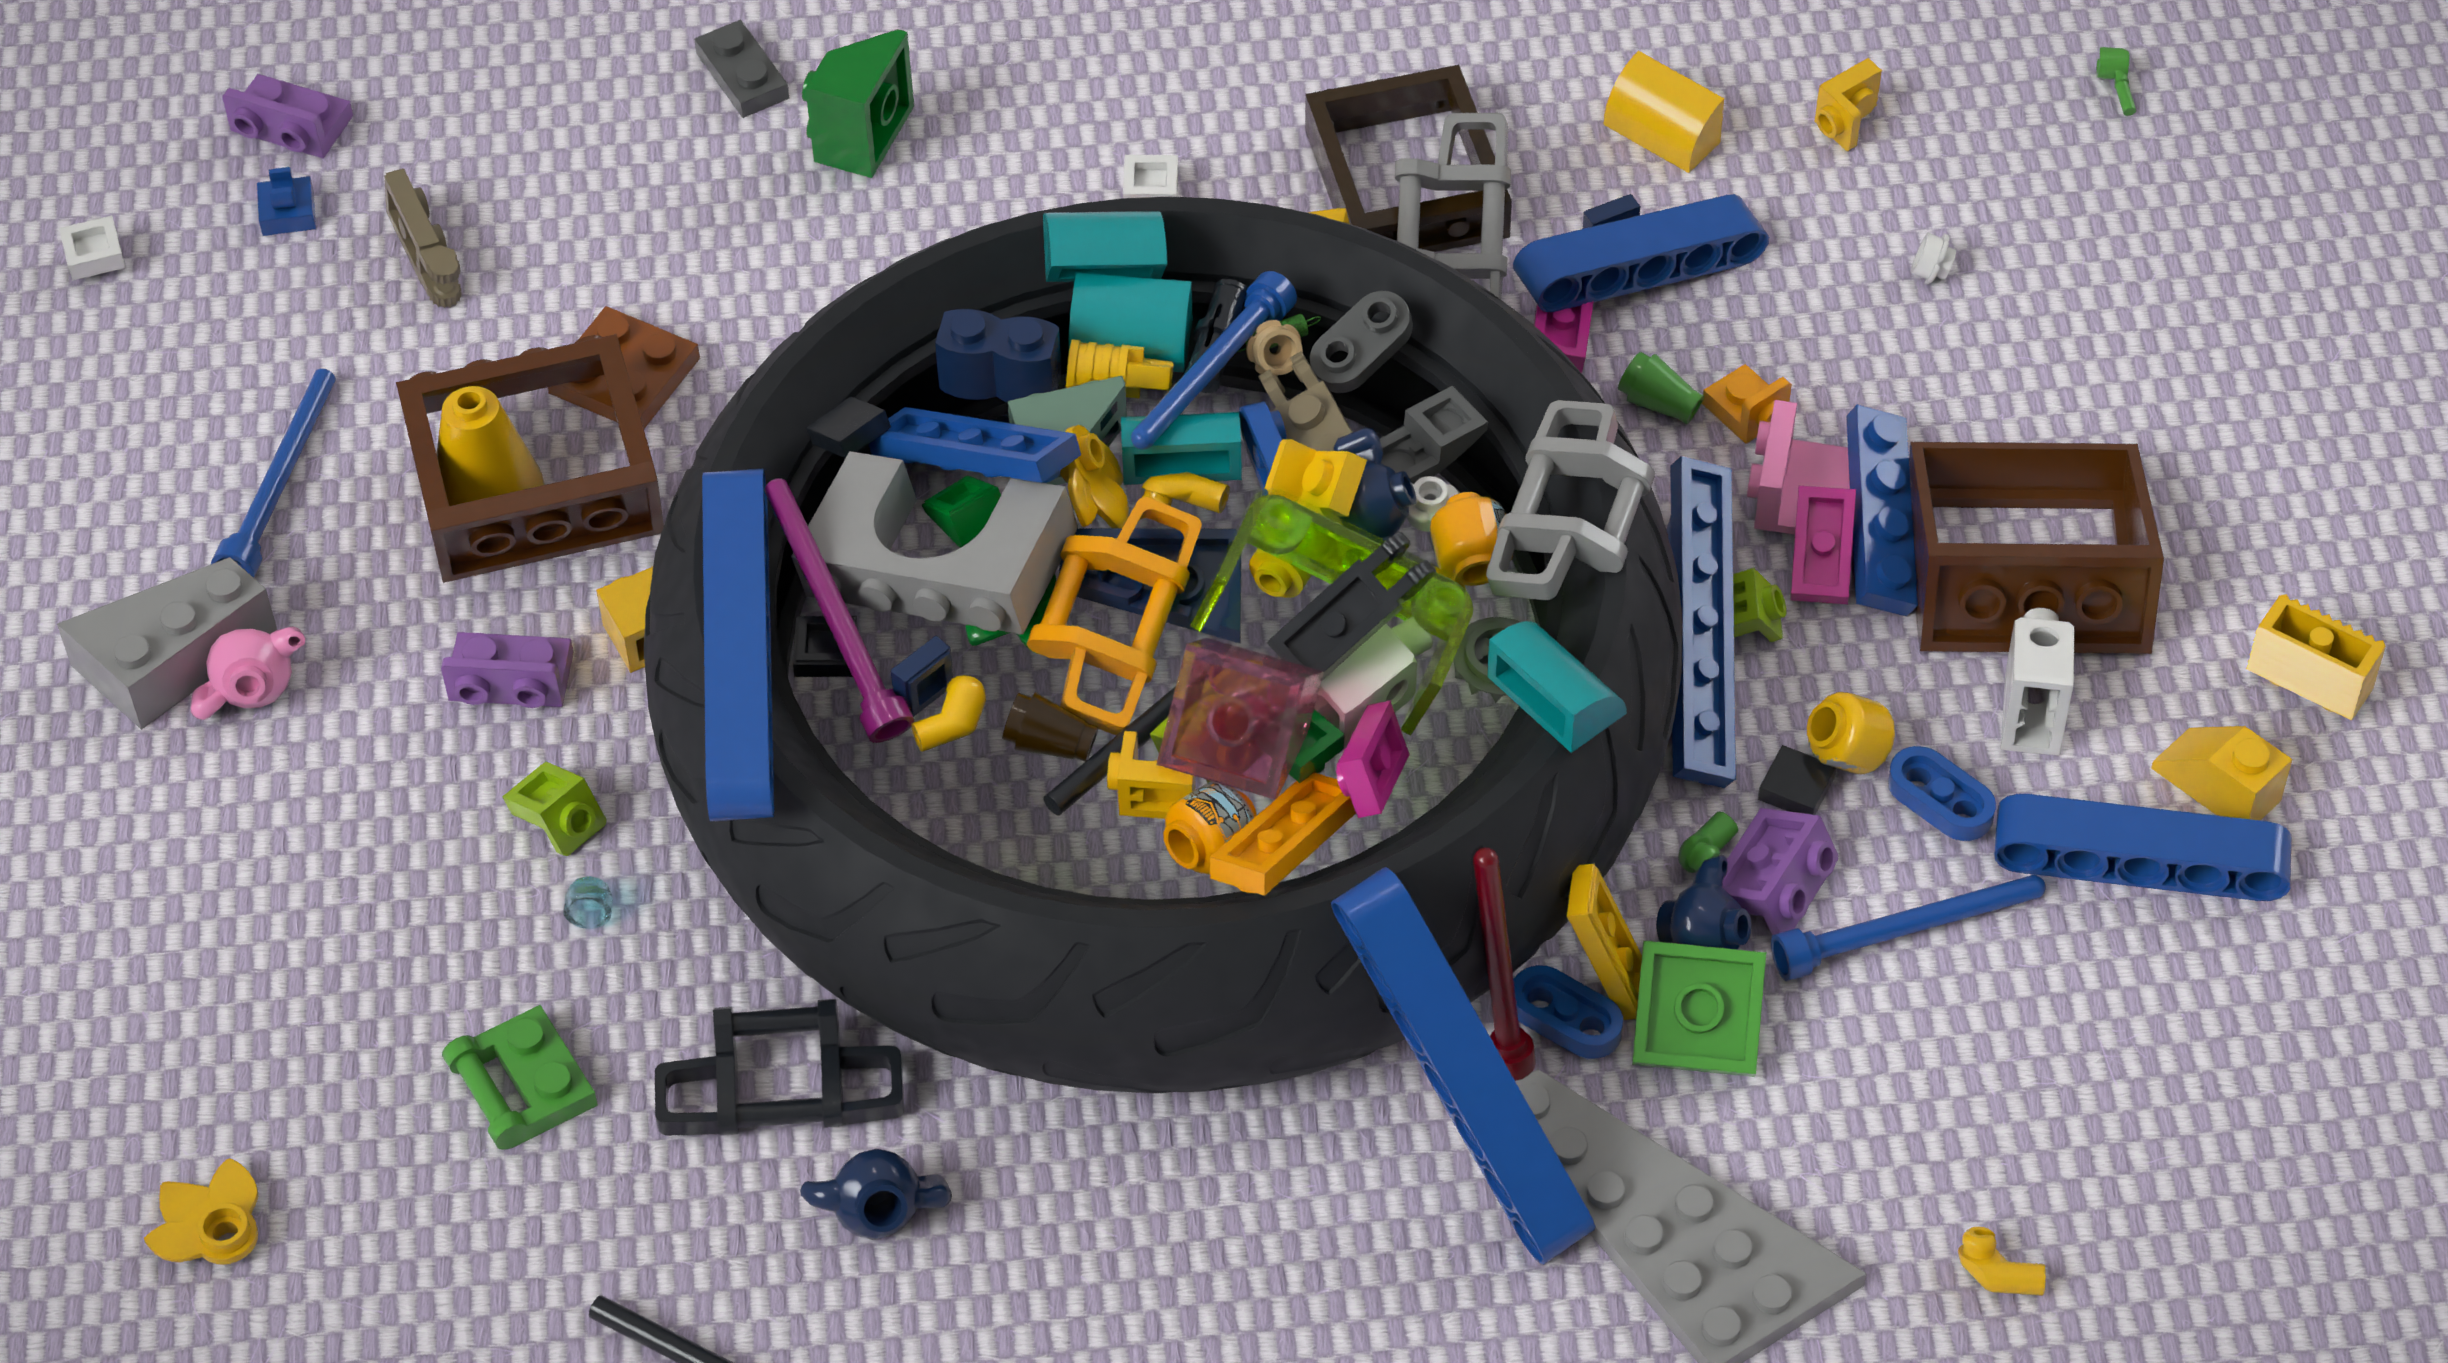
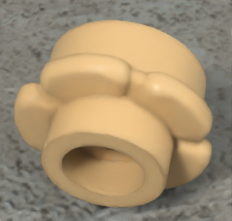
[1246,320,1303,376]

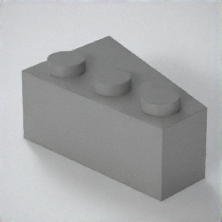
[57,557,277,730]

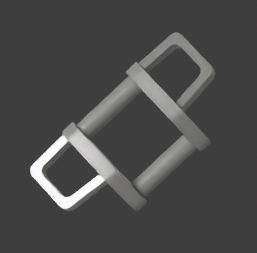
[1395,113,1511,299]
[1486,400,1655,600]

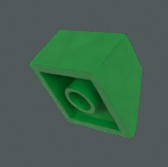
[802,29,914,178]

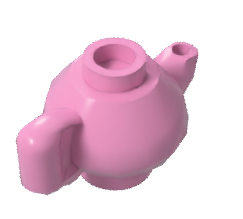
[191,626,305,720]

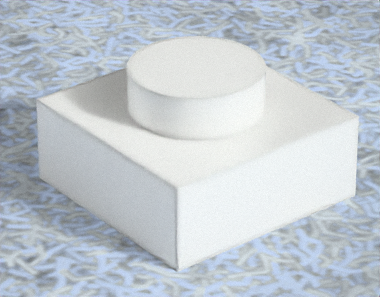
[1123,155,1178,198]
[59,216,126,281]

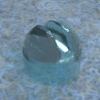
[563,875,613,929]

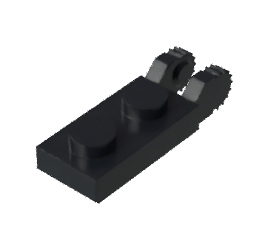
[1267,532,1436,691]

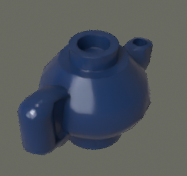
[1326,428,1417,567]
[1656,855,1752,950]
[800,1149,952,1240]

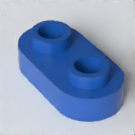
[1239,401,1287,508]
[1888,746,1996,841]
[1513,965,1623,1059]

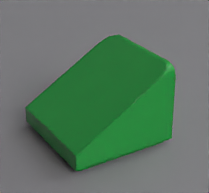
[922,475,1001,548]

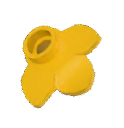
[1060,425,1129,528]
[144,1158,259,1264]

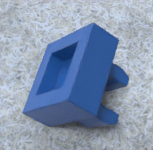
[257,167,316,236]

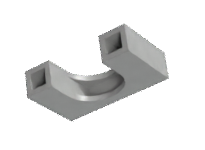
[791,451,1078,635]

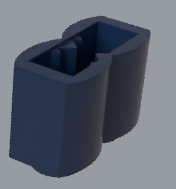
[935,309,1062,403]

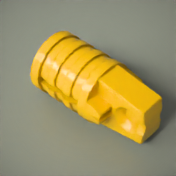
[1066,339,1174,399]

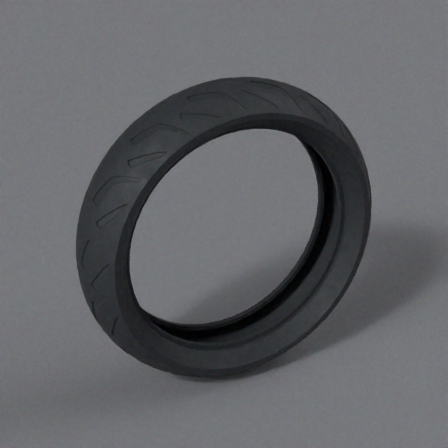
[644,197,1682,1093]

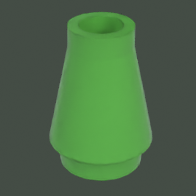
[1618,351,1704,424]

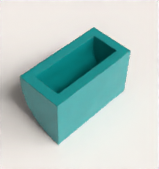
[1043,211,1167,282]
[1069,273,1193,372]
[1121,412,1242,485]
[1487,621,1627,753]

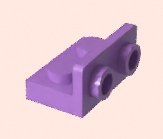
[222,74,354,159]
[441,632,574,708]
[1722,808,1838,936]

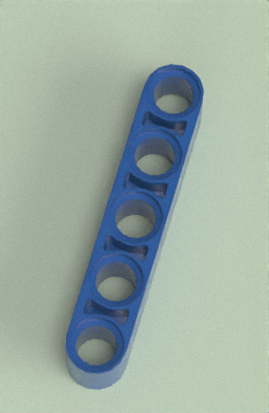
[1513,194,1769,312]
[1994,794,2292,901]

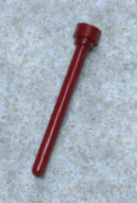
[1473,847,1536,1081]

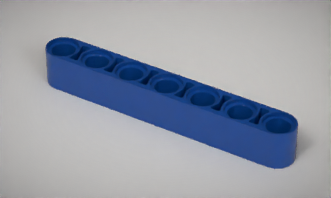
[702,469,774,822]
[1331,867,1596,1265]

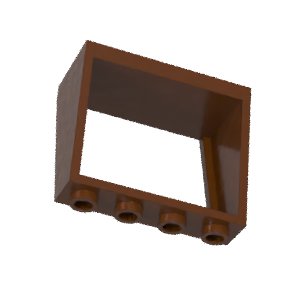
[396,334,664,583]
[1909,442,2164,654]

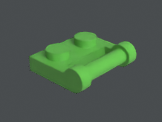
[442,1005,598,1150]

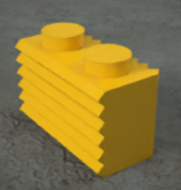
[2246,594,2386,720]

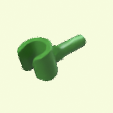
[2096,47,2136,116]

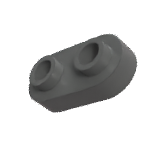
[1310,291,1413,393]

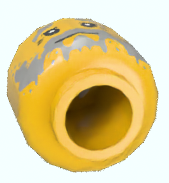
[1807,692,1895,774]

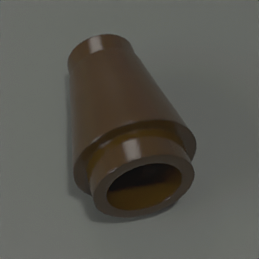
[1002,692,1099,762]

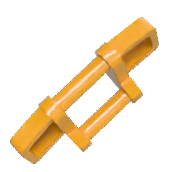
[1027,497,1202,735]

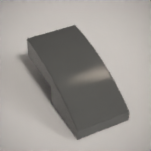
[1379,386,1488,484]

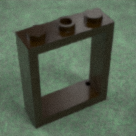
[1305,65,1512,252]

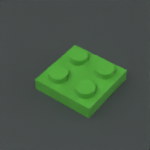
[1632,941,1766,1077]

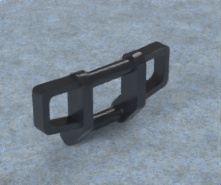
[655,999,905,1135]

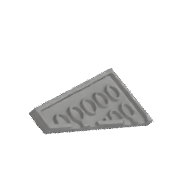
[1516,1069,1866,1363]

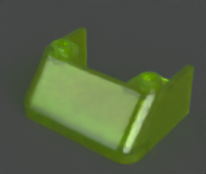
[1190,488,1473,736]

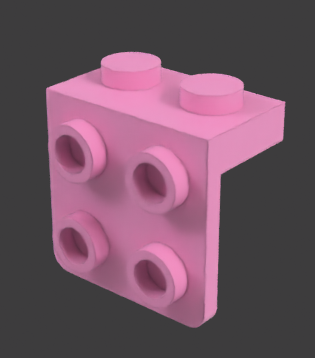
[1747,400,1853,543]

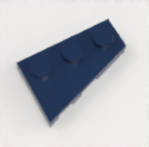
[1059,528,1242,644]

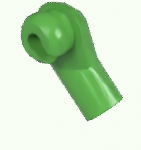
[1678,811,1739,873]

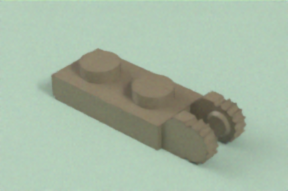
[384,168,462,308]
[1258,351,1353,451]

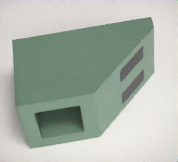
[1008,376,1127,485]

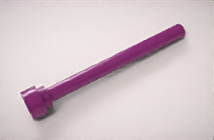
[764,478,915,743]

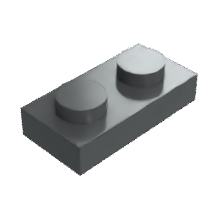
[694,19,790,118]

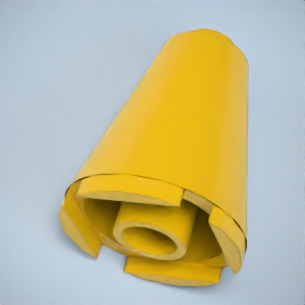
[436,386,544,506]

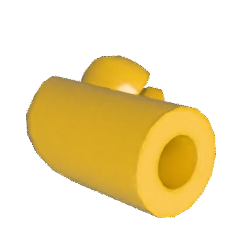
[1141,472,1230,514]
[911,675,986,752]
[1958,1226,2046,1296]

